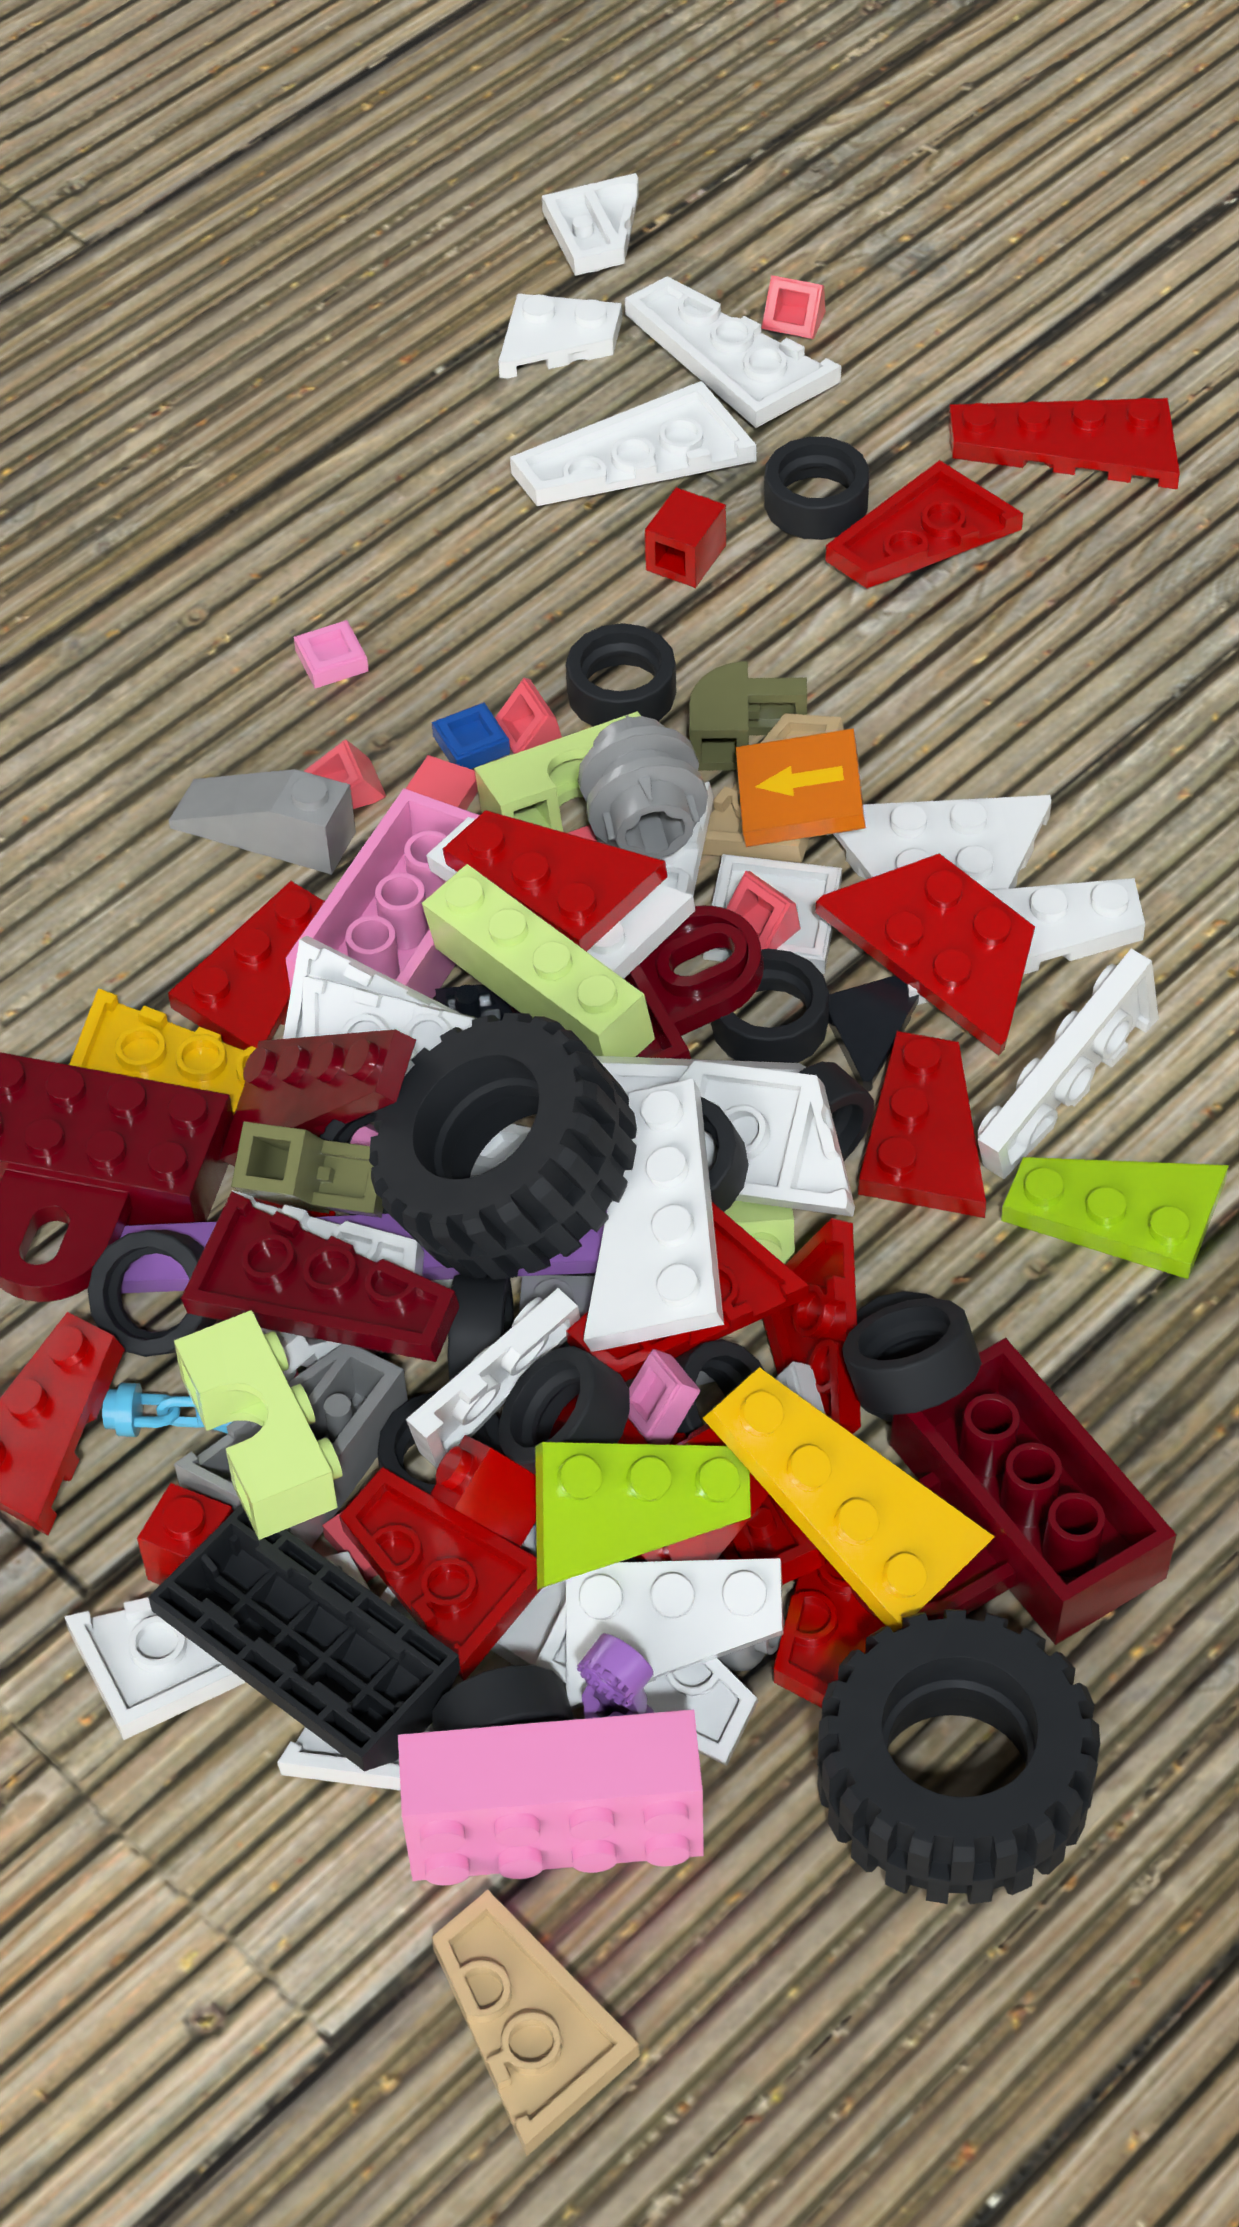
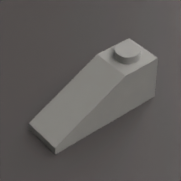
[169,769,356,875]

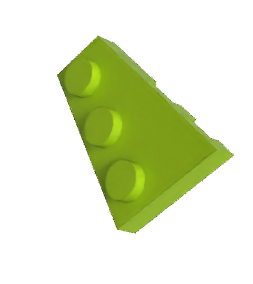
[1001,1157,1229,1279]
[535,1442,751,1590]

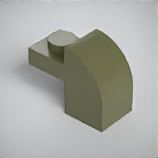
[689,661,807,771]
[231,1122,384,1218]

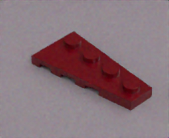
[219,1029,416,1167]
[181,1191,460,1362]

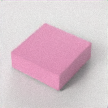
[294,620,369,689]
[628,1349,701,1445]

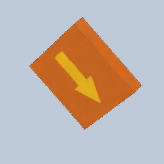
[736,728,866,847]

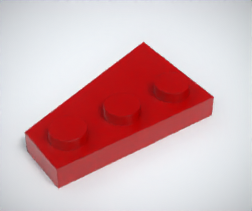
[826,460,1024,589]
[442,810,668,952]
[168,881,325,1050]
[858,1031,986,1218]
[566,1202,809,1382]
[763,1218,861,1434]
[0,1312,125,1536]
[339,1467,542,1681]

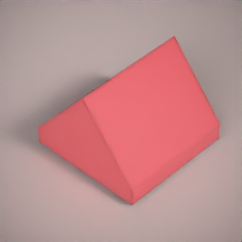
[761,275,825,339]
[495,678,562,754]
[726,871,801,950]

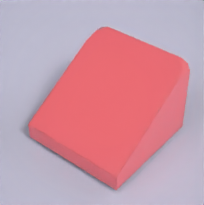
[304,739,386,809]

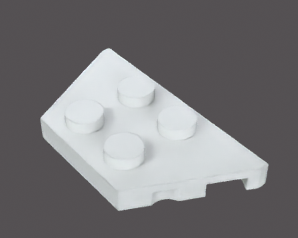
[826,795,1051,890]
[678,1060,855,1217]

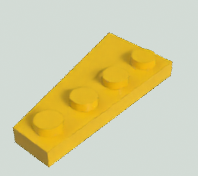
[69,988,256,1116]
[703,1367,994,1632]

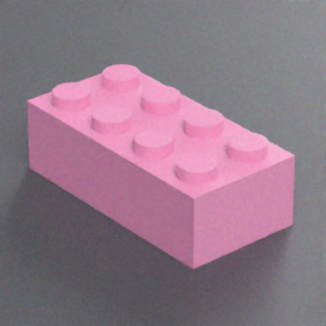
[285,788,480,999]
[398,1709,704,1885]

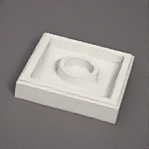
[703,854,842,974]

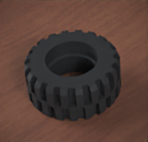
[369,1013,637,1280]
[817,1610,1100,1904]

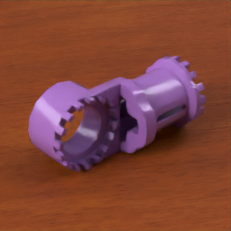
[577,1633,654,1719]

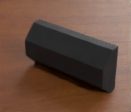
[148,1504,460,1771]

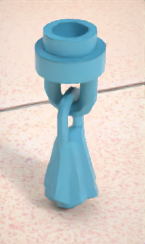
[102,1383,233,1437]

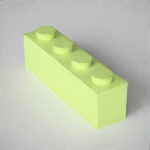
[422,864,655,1057]

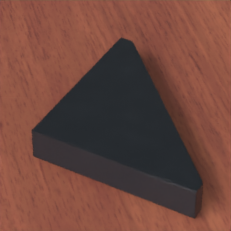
[828,975,919,1091]

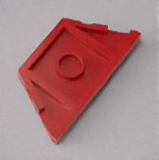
[815,853,1035,1056]

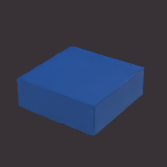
[432,702,510,769]

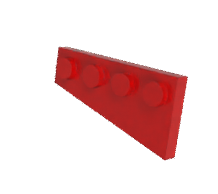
[949,398,1180,490]

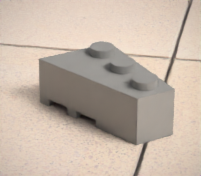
[174,1344,408,1547]

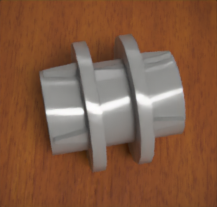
[578,715,708,859]

